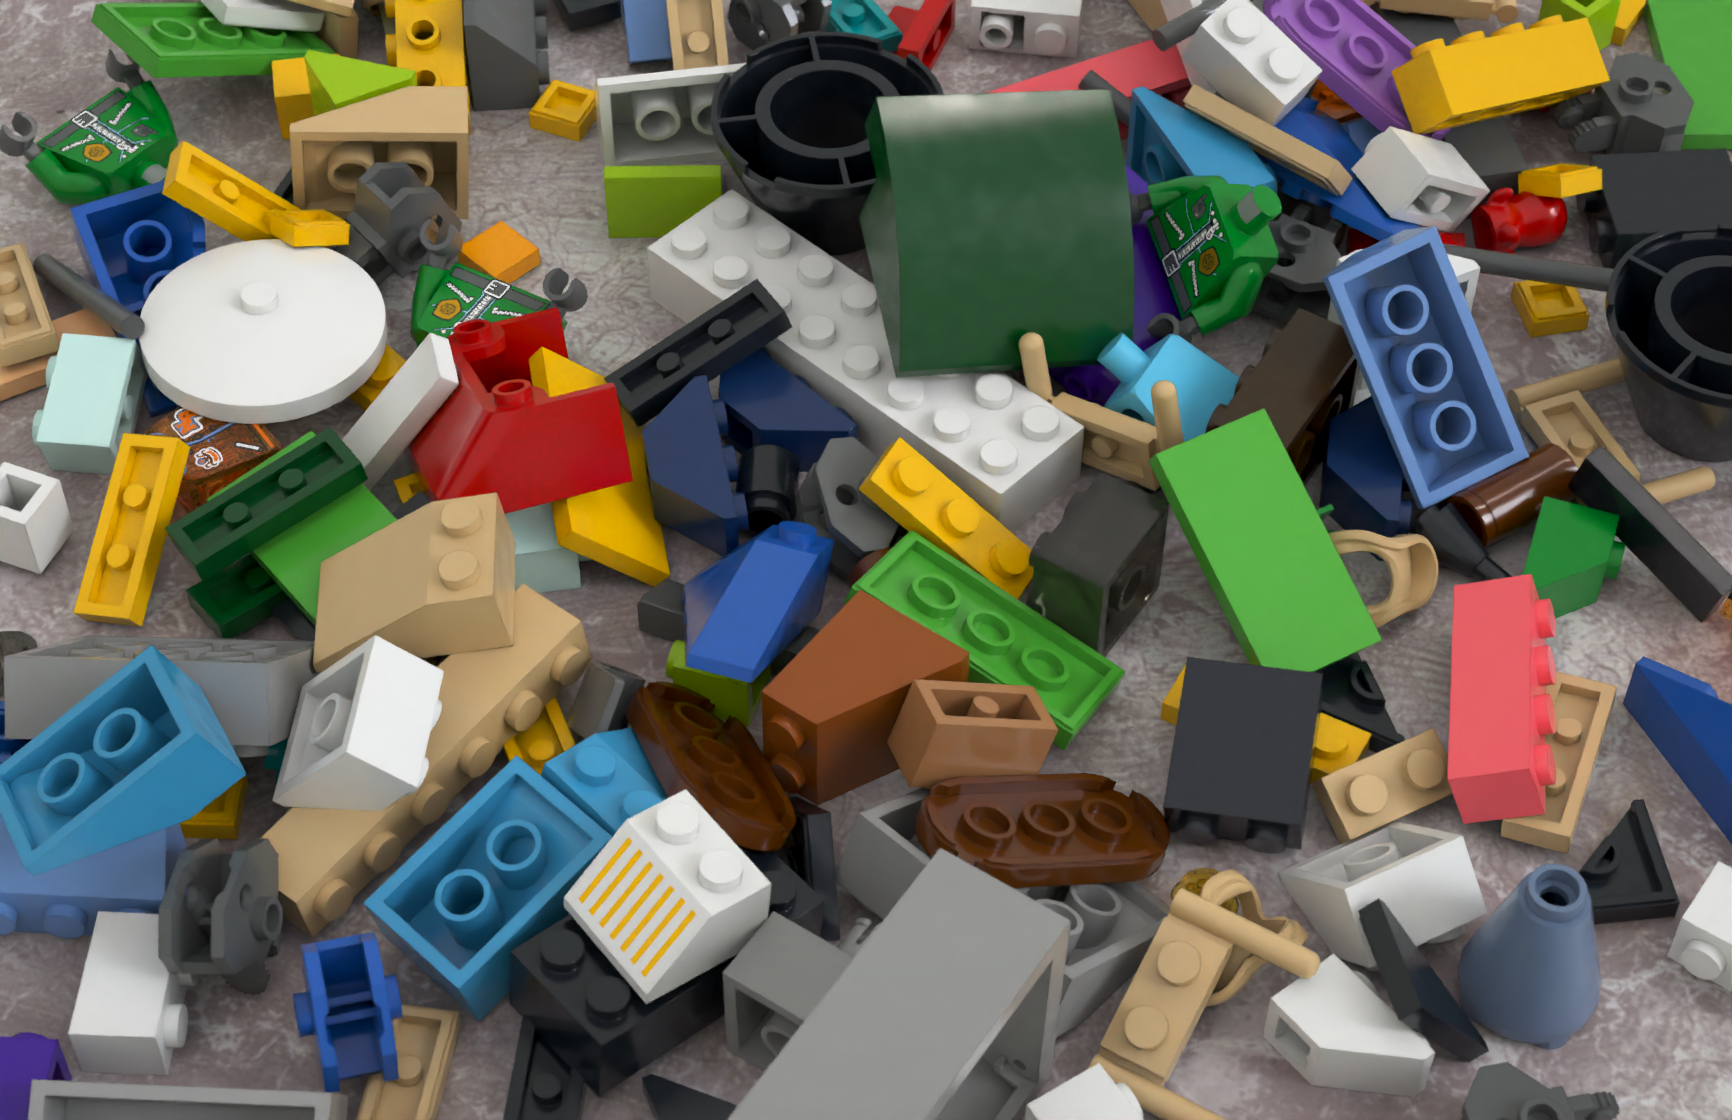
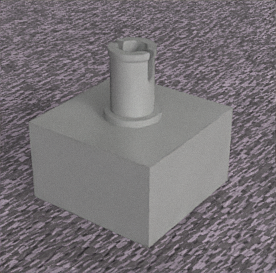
[723,911,879,1072]

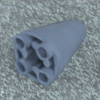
[1457,863,1601,1050]

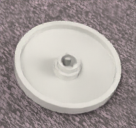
[139,239,387,424]

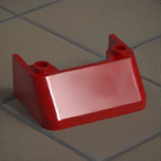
[404,307,633,514]

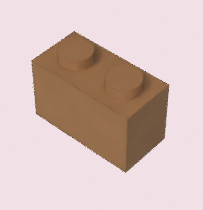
[887,679,1058,790]

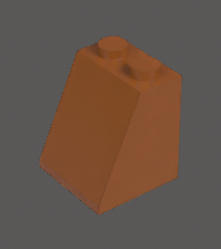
[761,590,970,806]

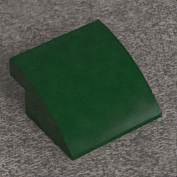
[859,89,1134,378]

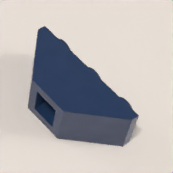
[718,347,858,472]
[642,375,749,556]
[1319,396,1412,561]

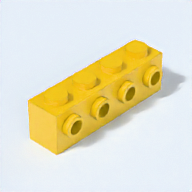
[385,0,471,135]
[1391,15,1610,135]

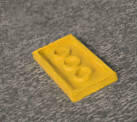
[528,347,670,587]

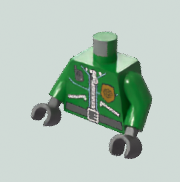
[0,49,178,205]
[1128,175,1282,344]
[410,219,588,347]

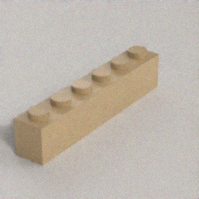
[261,584,592,938]

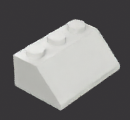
[594,63,746,166]

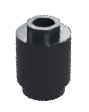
[735,444,800,537]

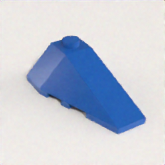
[1255,93,1420,241]
[70,180,206,417]
[682,521,834,683]
[1623,656,1732,844]

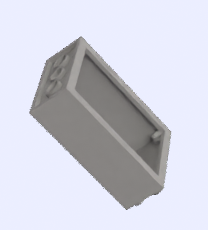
[727,848,1071,1120]

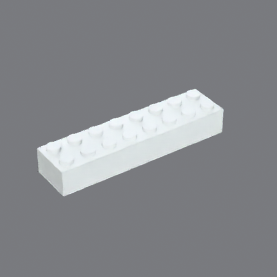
[647,189,1084,532]

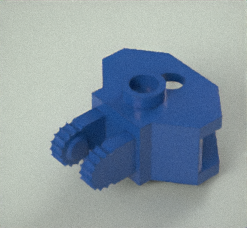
[293,931,403,1093]

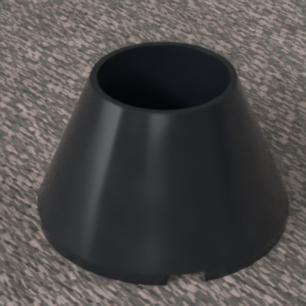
[711,32,944,256]
[1605,224,1732,462]

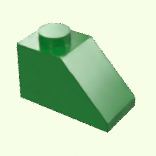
[1523,496,1626,618]

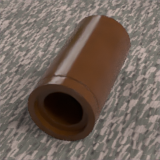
[1445,443,1578,549]

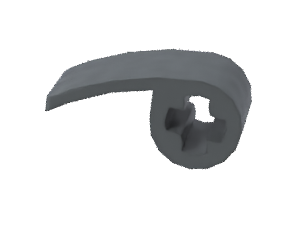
[567,659,646,738]

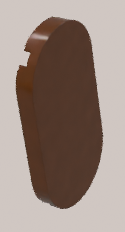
[626,681,797,851]
[915,773,1170,888]

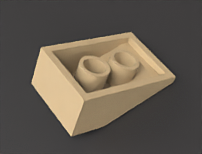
[290,86,469,219]
[313,492,516,673]

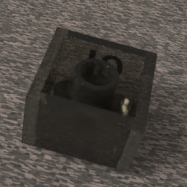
[1026,471,1170,657]

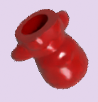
[1471,187,1567,254]

